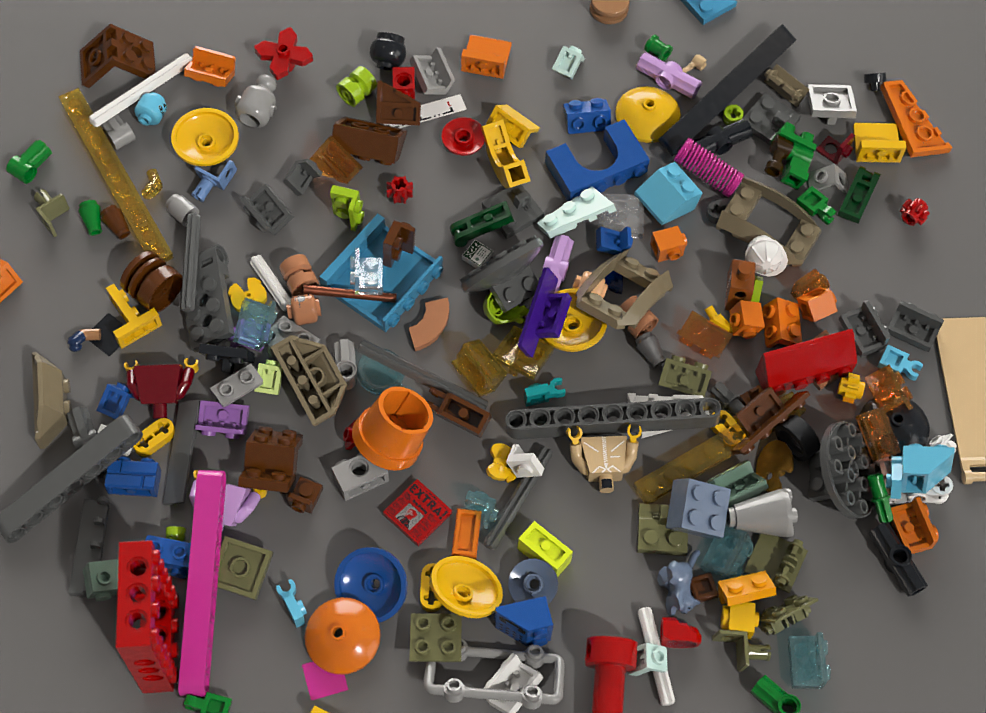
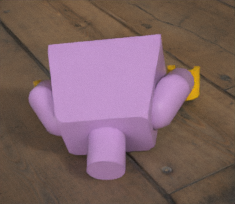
[189,470,267,532]

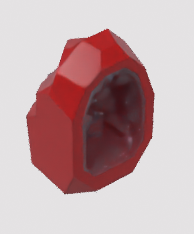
[660,617,702,648]

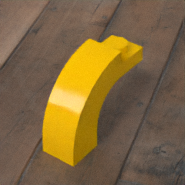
[481,120,531,188]

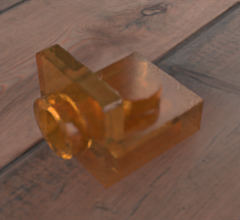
[790,269,830,300]

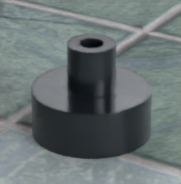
[864,72,886,91]

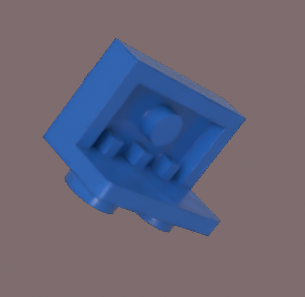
[563,98,611,134]
[145,535,191,579]

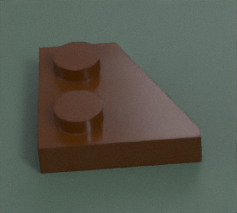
[376,80,421,126]

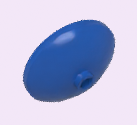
[334,547,408,623]

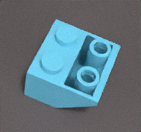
[901,444,955,494]

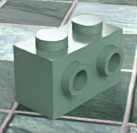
[83,559,119,601]

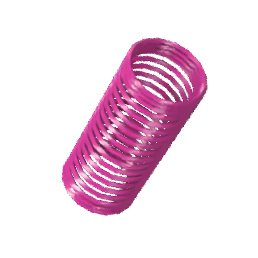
[673,138,744,197]

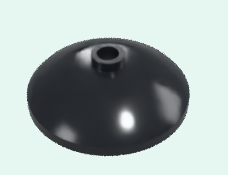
[857,394,930,459]

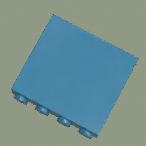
[319,214,443,333]

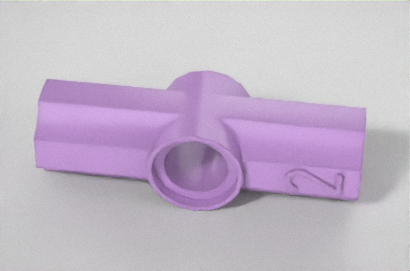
[636,53,702,99]
[542,235,574,293]

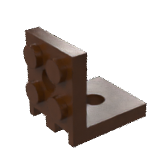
[80,24,156,88]

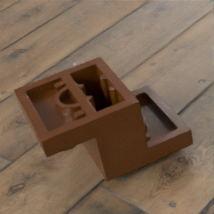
[238,427,303,493]

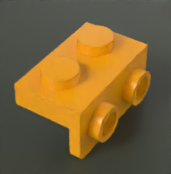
[718,571,776,606]

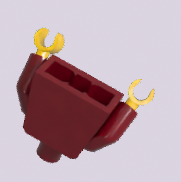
[124,358,199,419]

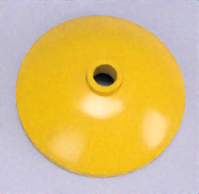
[615,86,681,143]
[171,108,239,166]
[543,288,607,352]
[430,556,503,618]

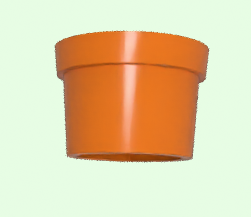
[352,387,433,471]

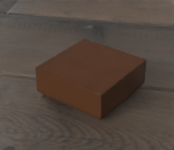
[690,572,719,603]

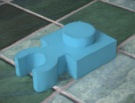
[877,345,923,381]
[886,456,902,499]

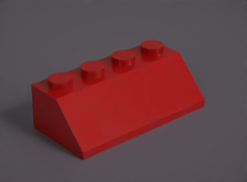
[755,328,857,396]

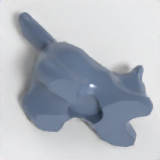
[657,550,700,616]

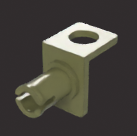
[34,189,70,237]
[712,630,771,672]

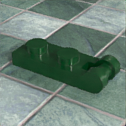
[838,166,881,224]
[450,201,514,247]

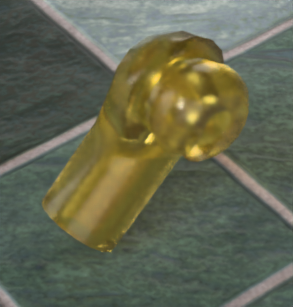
[141,169,163,200]

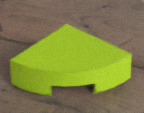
[751,275,763,302]

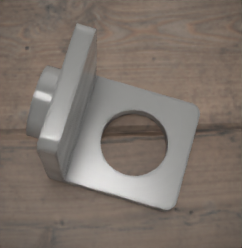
[808,164,848,194]

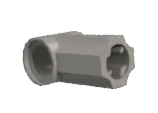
[101,114,136,150]
[334,339,357,390]

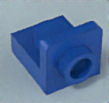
[97,382,134,419]

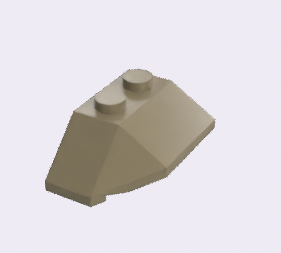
[271,335,348,427]
[32,352,72,449]

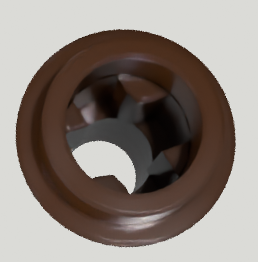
[100,205,131,240]

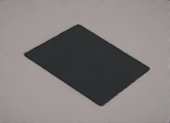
[89,313,124,356]

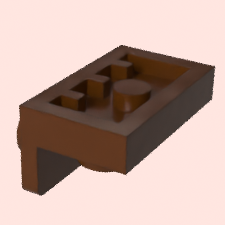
[383,220,416,268]

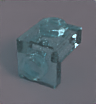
[465,490,499,529]

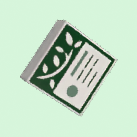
[462,240,494,268]

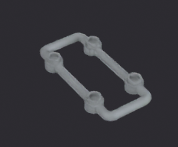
[423,639,565,709]

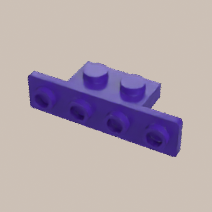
[518,267,572,357]

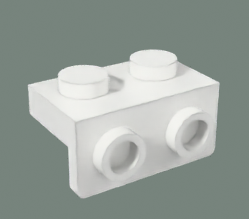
[484,653,543,713]

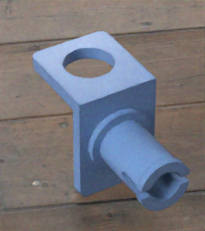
[191,160,237,202]

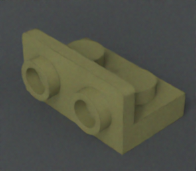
[658,355,712,397]

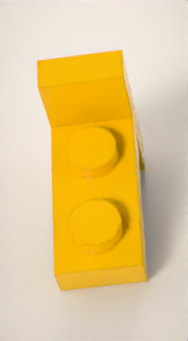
[106,283,162,349]

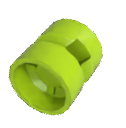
[336,66,377,107]

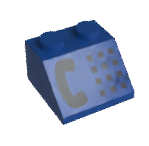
[494,596,553,646]

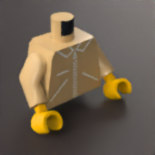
[566,424,642,493]

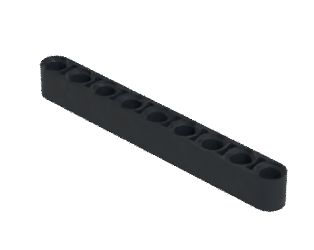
[658,24,797,156]

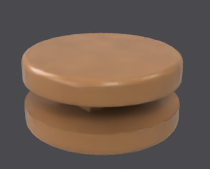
[590,0,630,24]

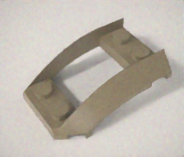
[716,177,822,267]
[575,249,673,329]

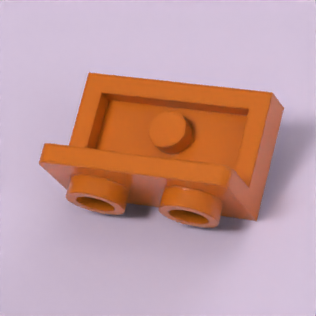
[184,46,236,87]
[762,297,802,348]
[891,496,939,554]

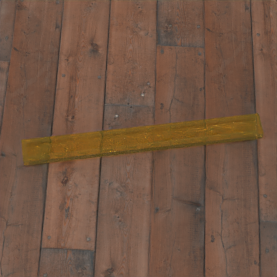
[59,88,174,262]

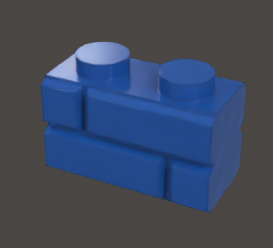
[105,456,161,497]

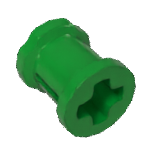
[644,34,673,61]

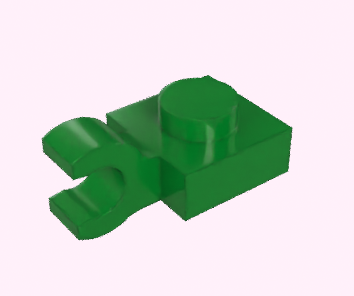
[796,186,836,225]
[184,692,232,713]

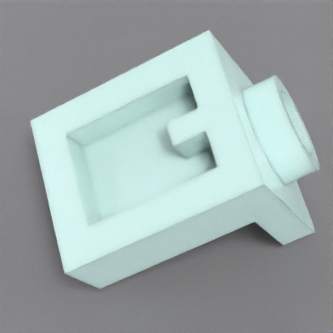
[552,45,585,79]
[628,643,667,676]

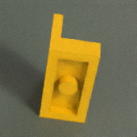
[486,104,540,148]

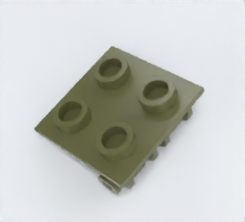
[744,534,808,593]
[759,594,819,635]
[410,613,462,662]

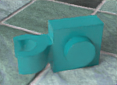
[524,378,566,407]

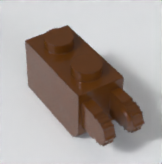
[427,387,492,438]

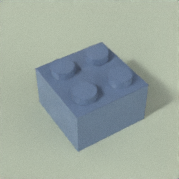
[666,478,731,538]

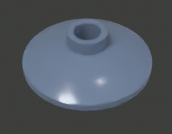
[508,559,558,604]

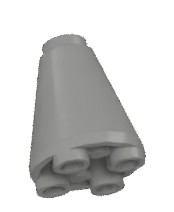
[726,488,798,538]

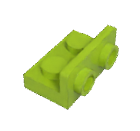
[330,185,364,231]

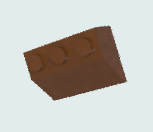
[330,116,407,165]

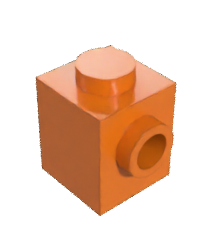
[650,226,687,262]
[729,300,765,339]

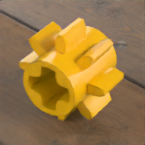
[837,373,865,404]

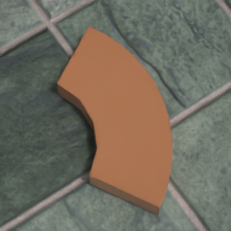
[409,297,449,351]

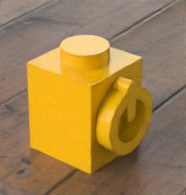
[720,602,759,640]

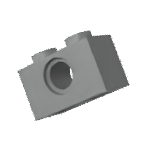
[331,453,389,501]

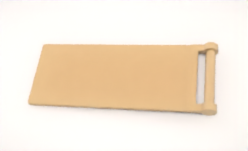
[936,317,986,485]

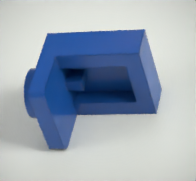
[596,227,633,255]

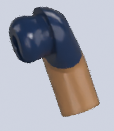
[67,329,101,352]

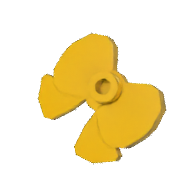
[228,278,267,313]
[486,443,516,483]

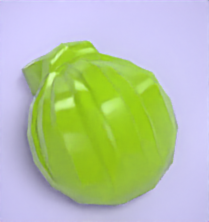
[483,293,529,324]

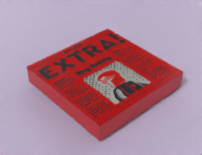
[383,479,452,546]

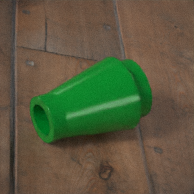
[78,200,102,236]

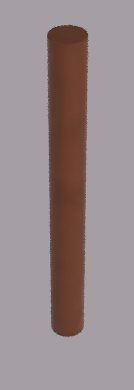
[303,285,397,303]

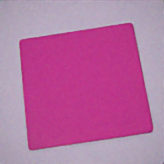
[302,661,348,700]

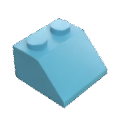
[634,162,703,226]

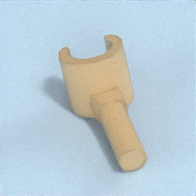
[682,55,707,73]

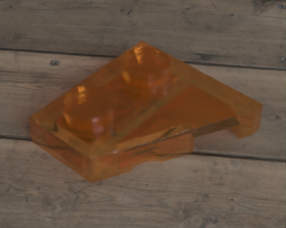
[310,136,363,184]

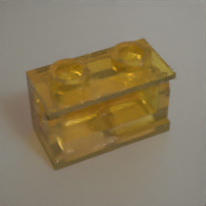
[451,339,508,397]

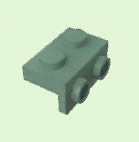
[707,460,769,507]

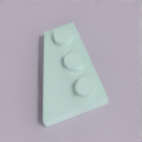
[537,187,617,239]

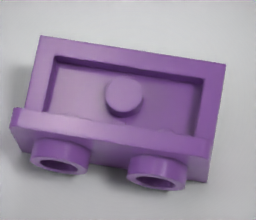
[195,400,250,439]

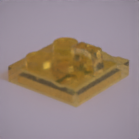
[492,325,555,380]

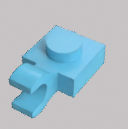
[276,579,307,628]

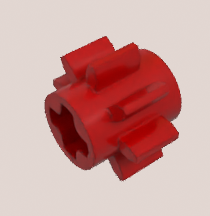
[386,176,413,204]
[900,198,930,226]

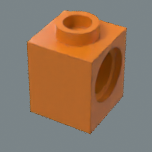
[797,287,838,323]

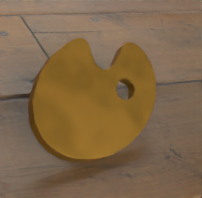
[756,440,794,492]

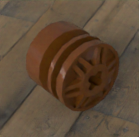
[120,251,183,313]

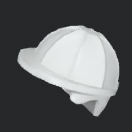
[745,235,788,277]

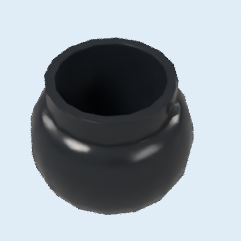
[370,32,406,71]

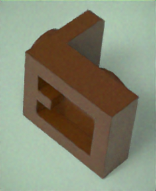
[287,477,323,514]

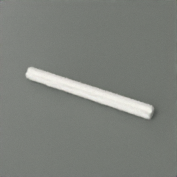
[89,53,193,127]

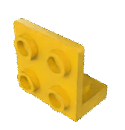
[853,123,906,163]

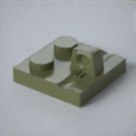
[637,503,688,556]
[217,536,273,600]

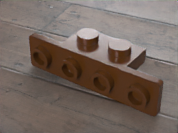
[730,387,810,455]

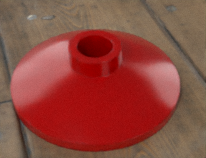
[442,117,485,156]

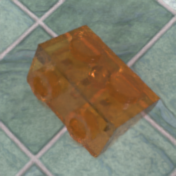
[677,310,733,359]
[864,364,913,414]
[855,407,901,462]

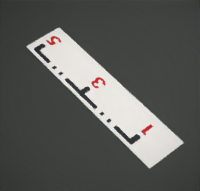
[383,94,467,128]

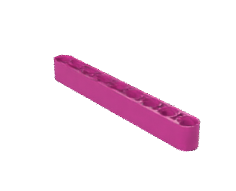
[178,470,226,697]

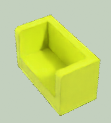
[517,521,573,577]

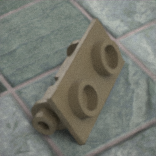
[764,64,810,107]

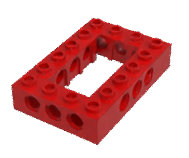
[116,540,179,693]

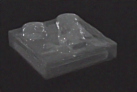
[598,193,644,238]

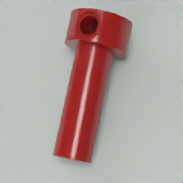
[585,636,638,713]

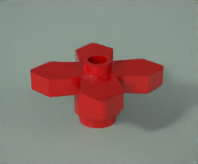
[254,27,313,80]

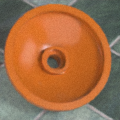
[305,597,381,675]

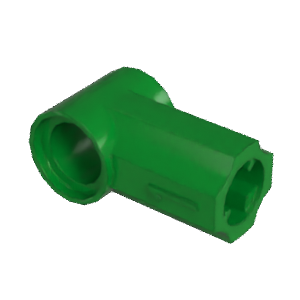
[6,140,52,184]
[750,675,801,713]

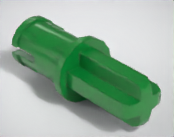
[867,473,893,523]

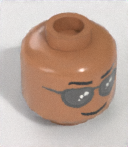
[286,293,322,326]

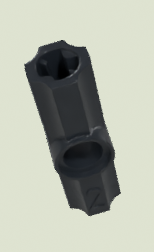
[688,119,753,161]
[869,523,928,597]

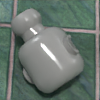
[235,74,277,129]

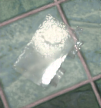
[350,248,383,295]

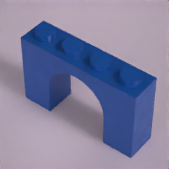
[545,119,650,201]

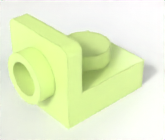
[254,359,284,395]

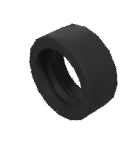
[775,415,821,462]

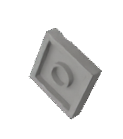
[807,84,857,125]

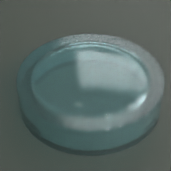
[357,349,405,395]

